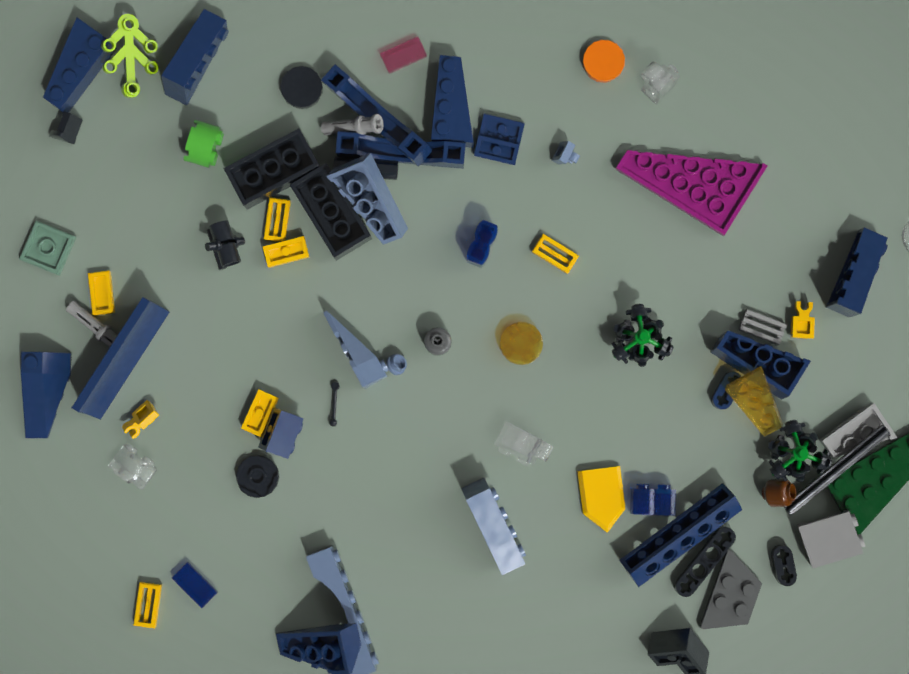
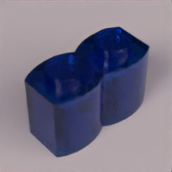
[467,220,498,268]
[630,484,676,516]

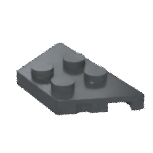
[699,550,762,629]

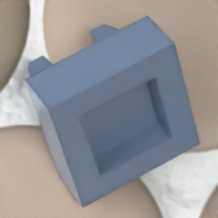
[551,141,580,165]

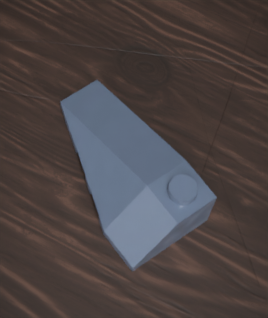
[323,311,389,389]

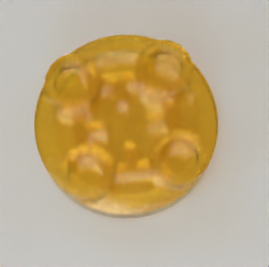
[500,322,543,365]

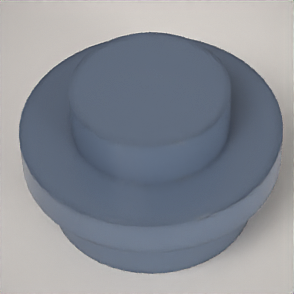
[386,354,407,375]

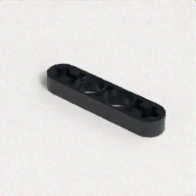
[674,527,736,597]

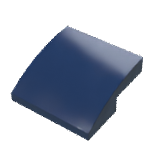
[474,113,525,165]

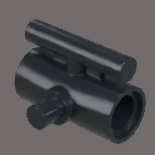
[205,220,245,270]

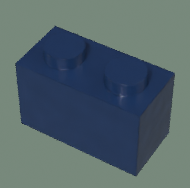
[258,407,303,459]

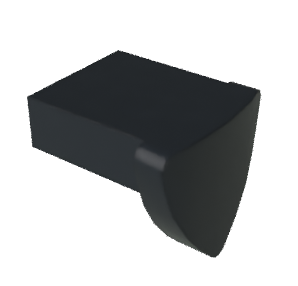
[49,111,83,144]

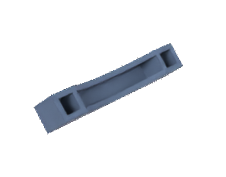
[306,546,379,674]

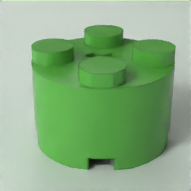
[184,120,224,168]

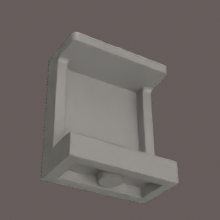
[797,509,865,569]

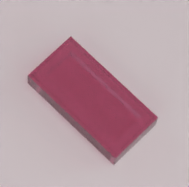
[380,37,427,74]

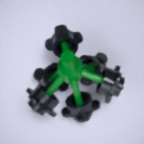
[611,304,673,367]
[768,420,832,482]

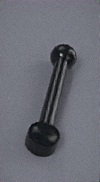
[329,382,340,427]

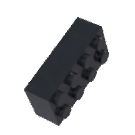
[223,128,320,210]
[290,163,372,261]

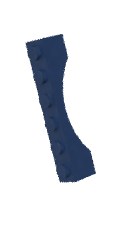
[321,64,432,167]
[336,131,466,169]

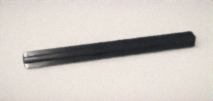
[784,425,890,514]

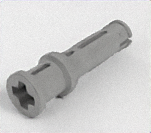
[321,114,383,135]
[66,301,118,347]

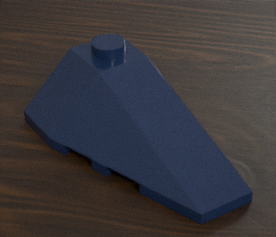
[276,623,361,674]

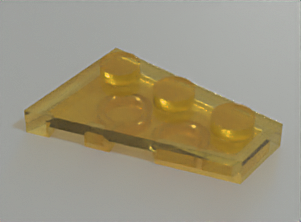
[725,366,783,437]

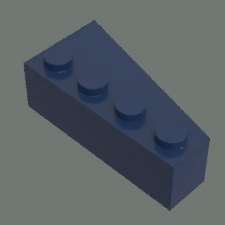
[826,227,888,317]
[710,330,811,400]

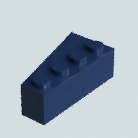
[161,9,229,106]
[43,17,117,113]
[431,55,474,148]

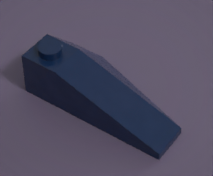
[21,352,72,438]

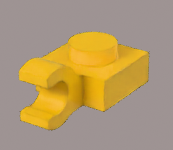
[122,400,159,439]

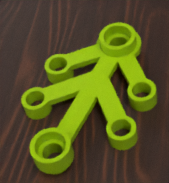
[101,14,159,98]

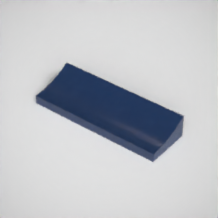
[71,297,170,420]

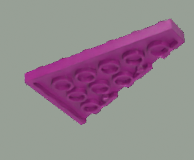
[615,150,768,236]

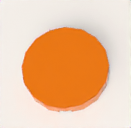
[583,40,625,83]

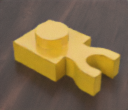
[791,301,815,339]

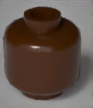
[762,479,796,507]

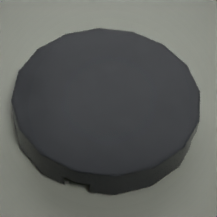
[280,66,323,109]
[236,455,280,498]

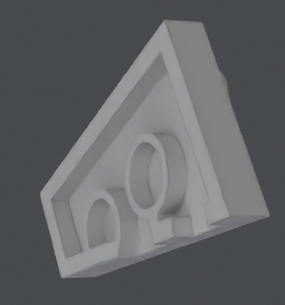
[819,402,897,458]

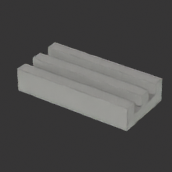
[738,309,787,345]

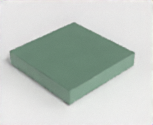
[19,221,76,276]

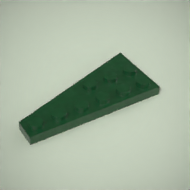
[827,433,909,535]

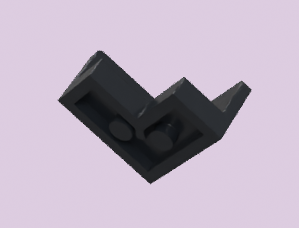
[647,628,709,674]

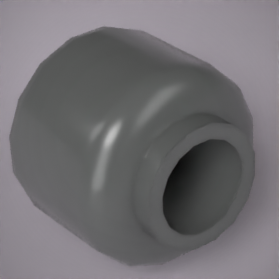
[424,327,452,356]

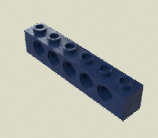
[619,483,742,587]

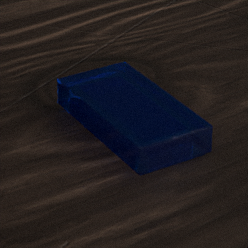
[172,562,218,608]

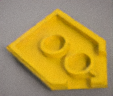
[577,466,626,533]

